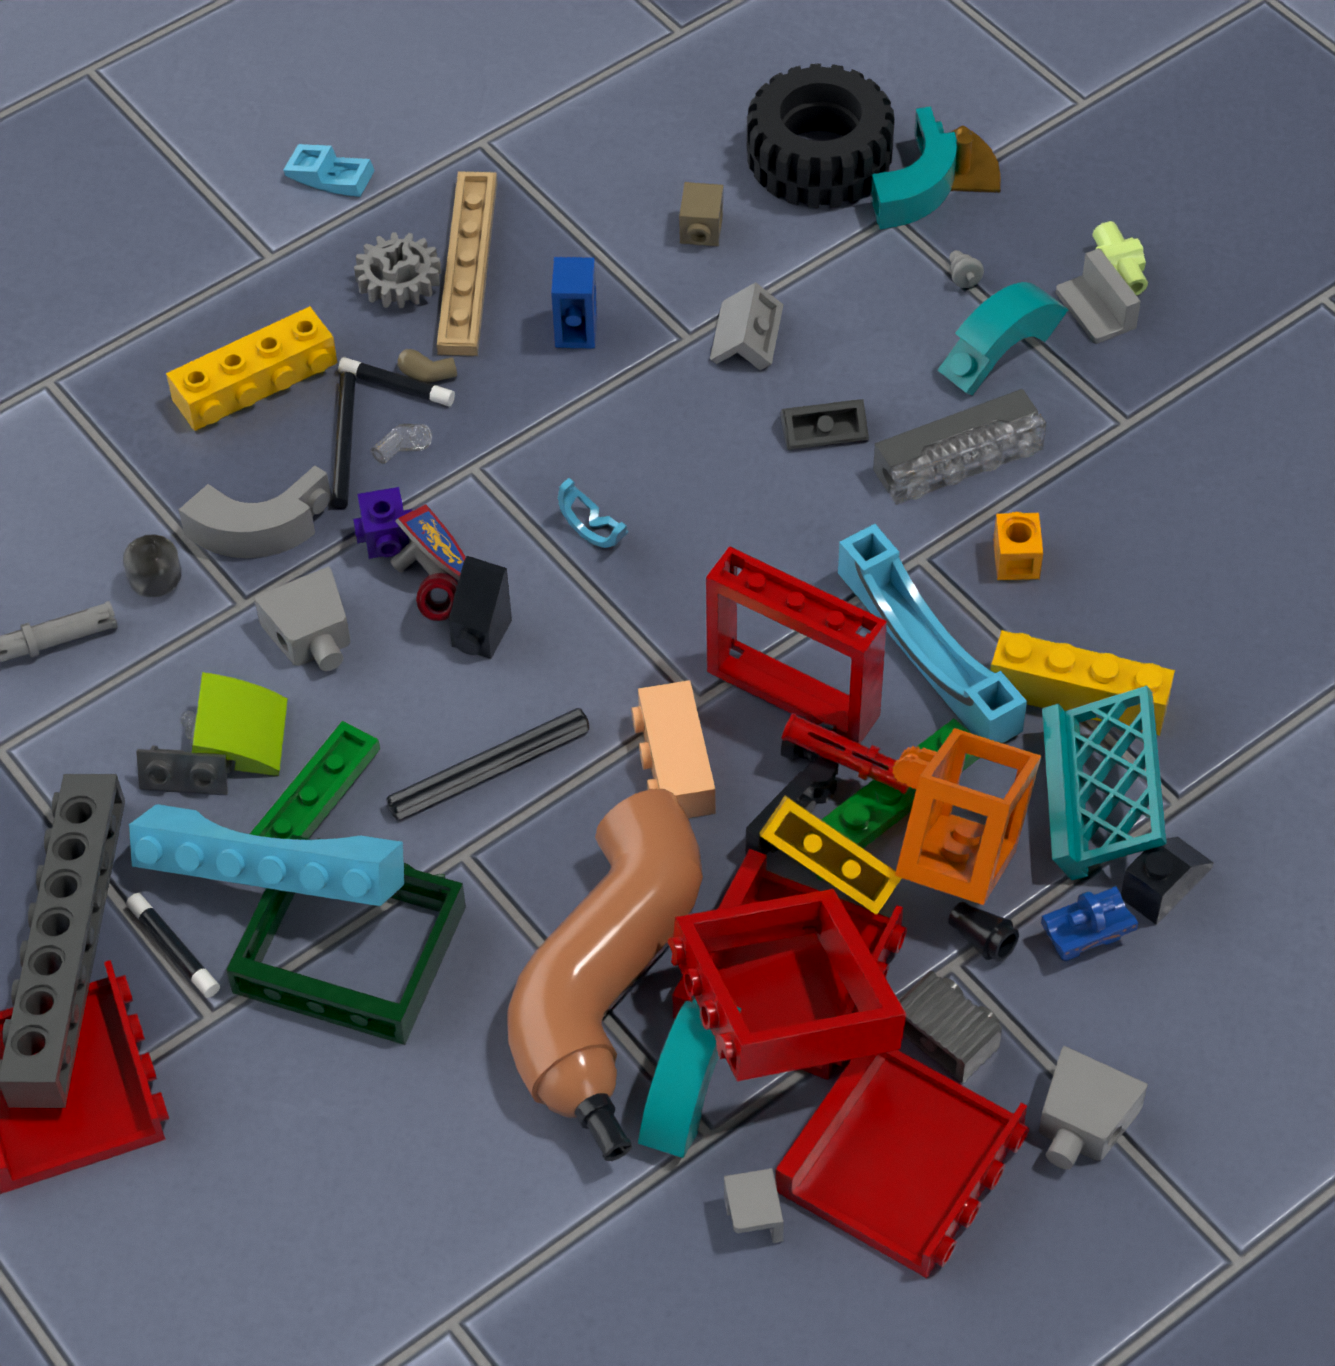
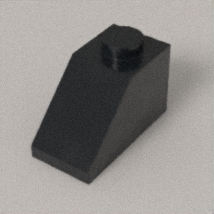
[449,556,512,659]
[1121,836,1214,925]

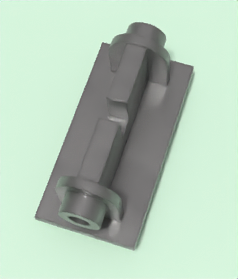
[136,746,233,795]

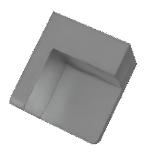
[724,1168,784,1243]

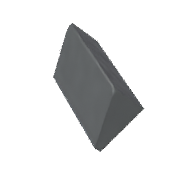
[780,399,869,450]

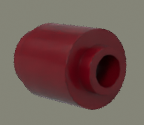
[416,573,458,621]

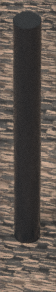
[331,372,356,509]

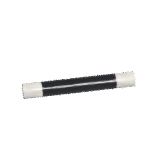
[338,357,455,407]
[126,893,220,998]

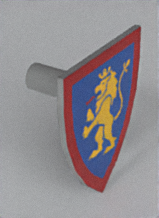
[391,504,466,580]

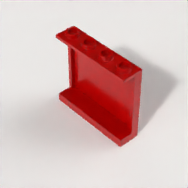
[672,849,907,1080]
[0,960,169,1194]
[775,1050,1029,1279]

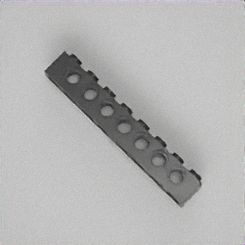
[0,774,125,1108]

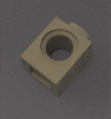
[679,182,723,246]

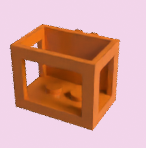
[892,728,1041,905]

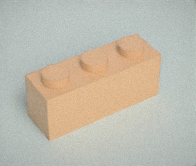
[631,680,716,818]

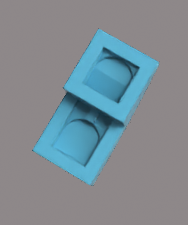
[283,144,375,197]

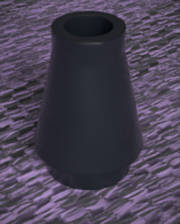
[948,901,1019,962]

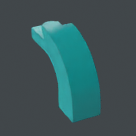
[871,106,957,229]
[938,282,1069,396]
[638,998,741,1158]

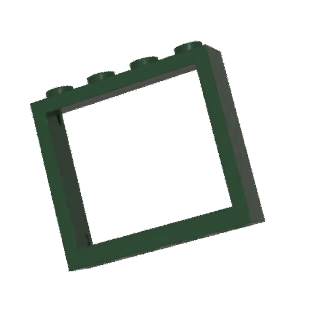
[226,834,466,1045]

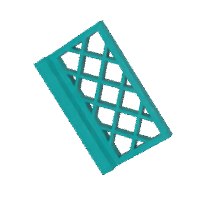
[1042,686,1167,881]

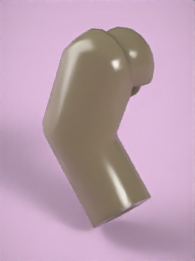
[398,349,457,383]

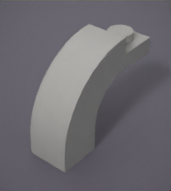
[179,465,332,558]

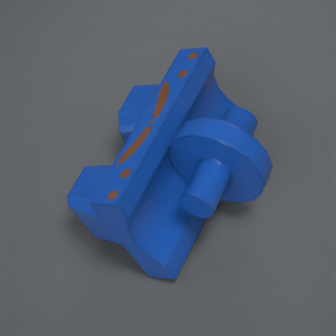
[1041,887,1138,962]

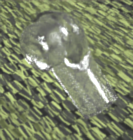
[371,424,433,464]

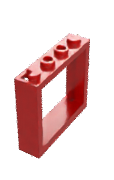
[706,546,887,744]
[668,889,906,1082]

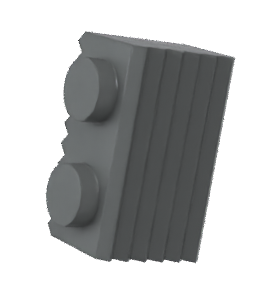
[899,971,1002,1083]

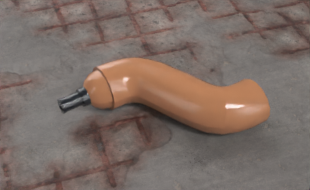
[507,789,703,1161]

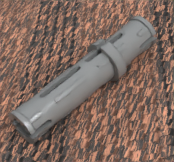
[0,601,118,663]

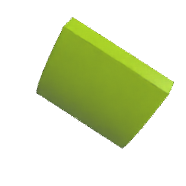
[191,672,288,776]

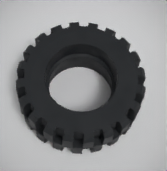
[747,63,895,209]

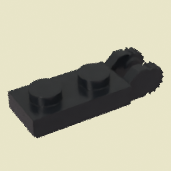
[745,756,839,855]

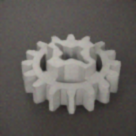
[354,232,441,308]

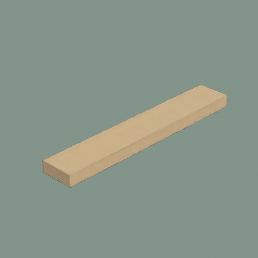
[437,172,497,356]

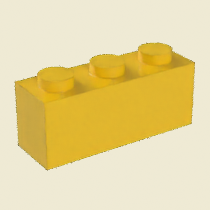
[759,796,902,915]

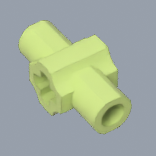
[1093,221,1148,295]

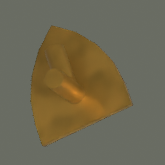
[951,125,1001,193]

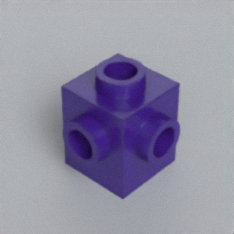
[353,487,412,559]

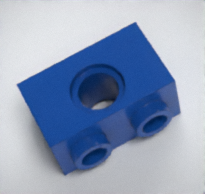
[551,257,597,348]

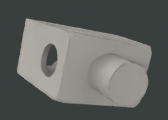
[254,566,351,671]
[1039,1046,1148,1169]

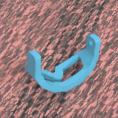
[557,478,629,548]

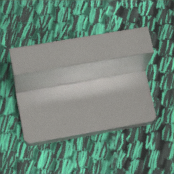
[1056,248,1141,344]
[710,282,783,370]

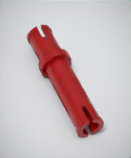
[781,713,909,794]

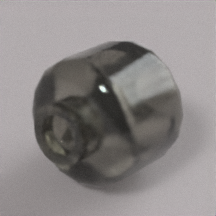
[123,534,182,598]

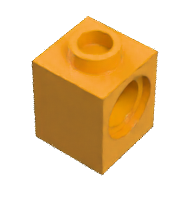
[993,512,1043,580]

